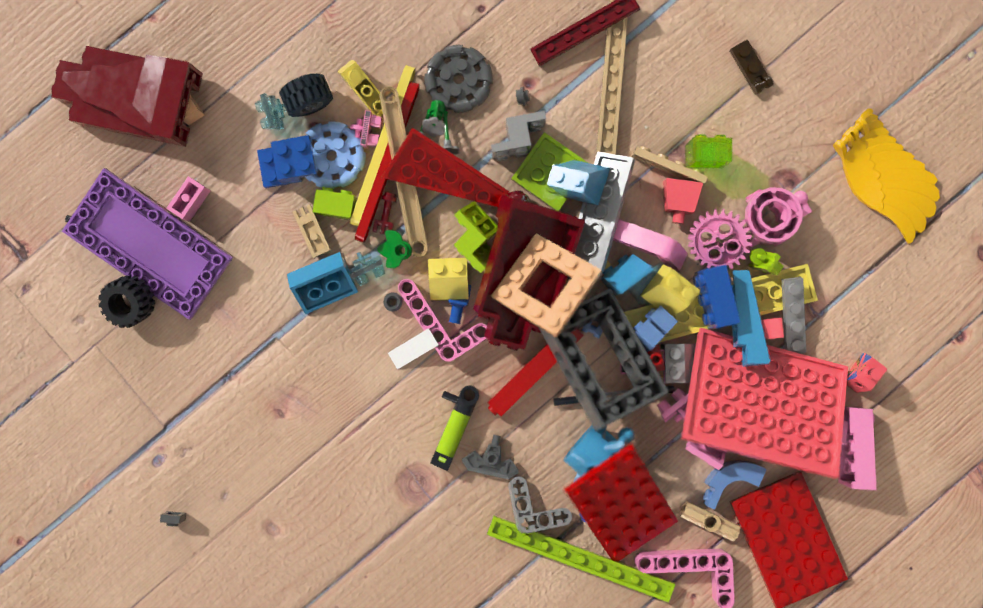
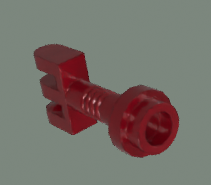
[372,192,397,234]

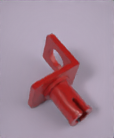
[647,344,665,372]

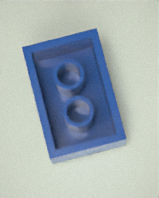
[693,264,740,328]

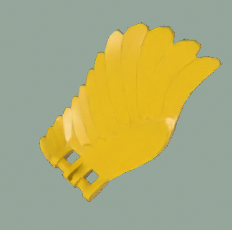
[833,108,940,244]

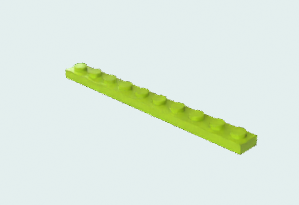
[487,515,675,603]

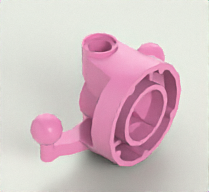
[728,187,812,249]

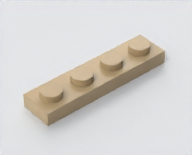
[632,146,708,185]

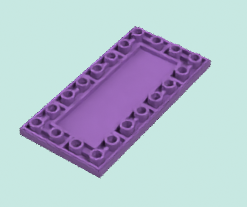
[62,168,233,320]

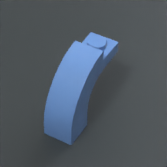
[703,460,767,510]

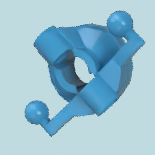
[563,425,634,481]

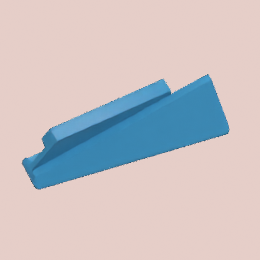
[731,270,770,367]

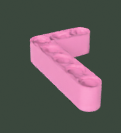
[613,219,688,271]
[398,279,487,361]
[634,549,734,608]

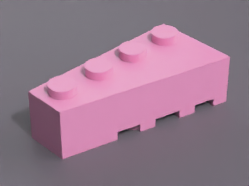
[838,407,876,490]

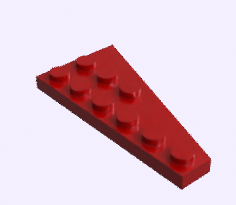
[381,128,509,207]

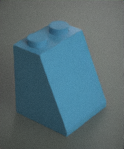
[547,160,610,205]

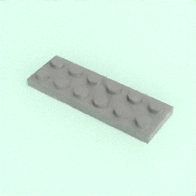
[575,152,635,272]

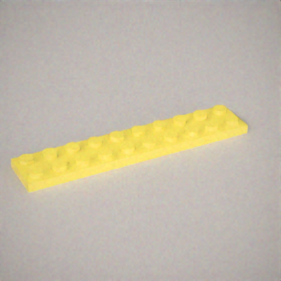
[624,264,818,343]

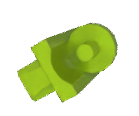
[748,248,784,275]

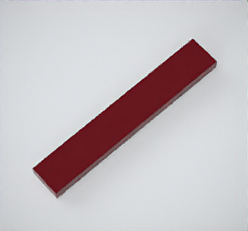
[530,0,640,67]

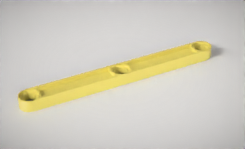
[350,65,416,227]

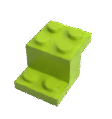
[454,201,498,273]

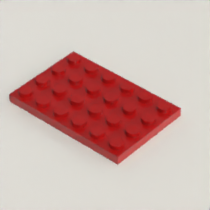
[563,444,678,562]
[729,471,848,608]

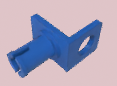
[448,284,472,324]

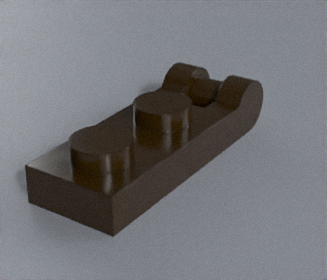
[729,39,774,95]

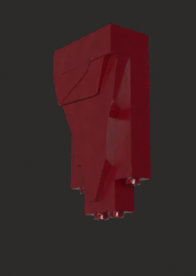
[51,46,203,147]
[473,194,586,351]

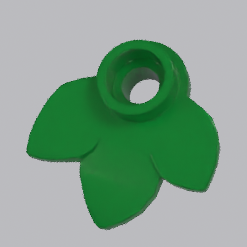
[377,230,412,268]

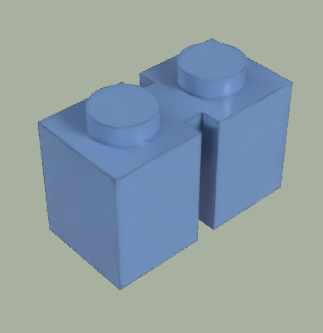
[633,306,678,353]

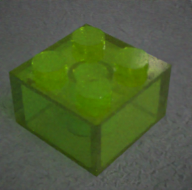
[685,134,732,168]

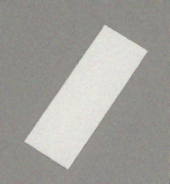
[388,328,438,369]

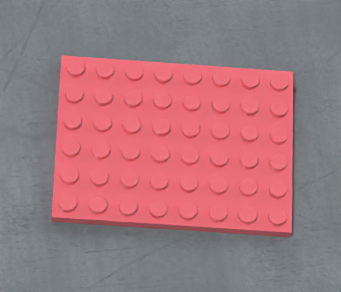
[682,328,848,479]

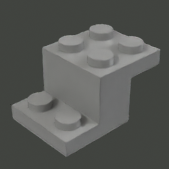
[491,111,546,161]

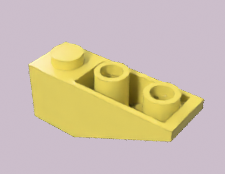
[338,60,383,117]

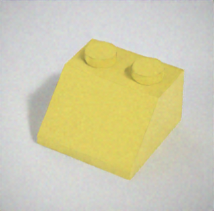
[428,258,469,301]
[640,265,700,316]

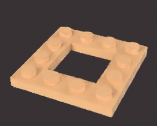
[491,234,602,338]

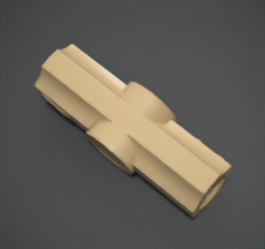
[680,501,740,542]

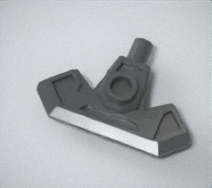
[462,434,519,480]

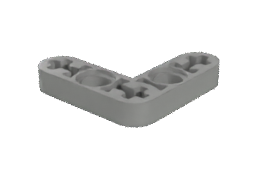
[508,477,572,534]

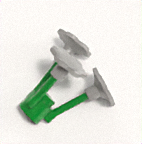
[419,100,460,155]

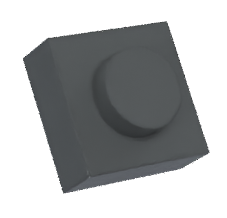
[160,511,186,526]

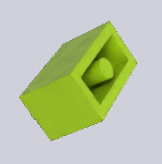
[312,187,357,220]

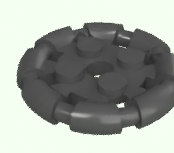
[424,45,493,113]

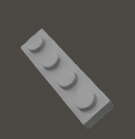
[781,277,806,354]

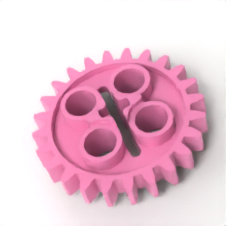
[688,209,752,269]

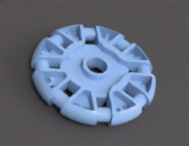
[305,121,366,189]

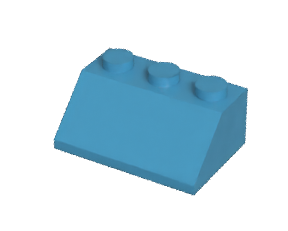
[287,252,358,314]

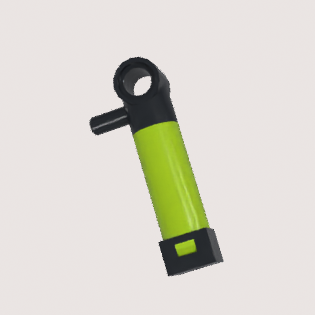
[430,385,479,471]

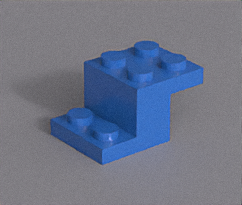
[257,135,317,188]

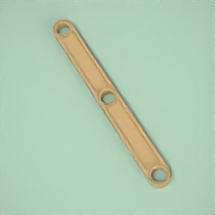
[380,86,428,257]

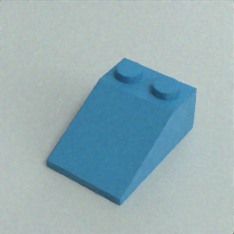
[600,254,654,296]

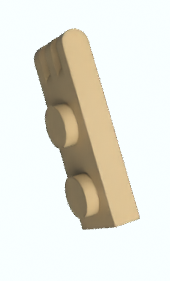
[293,204,332,259]

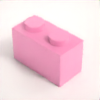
[166,176,211,222]

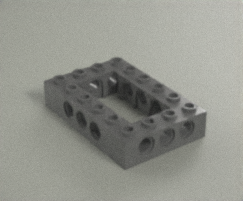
[538,289,669,432]

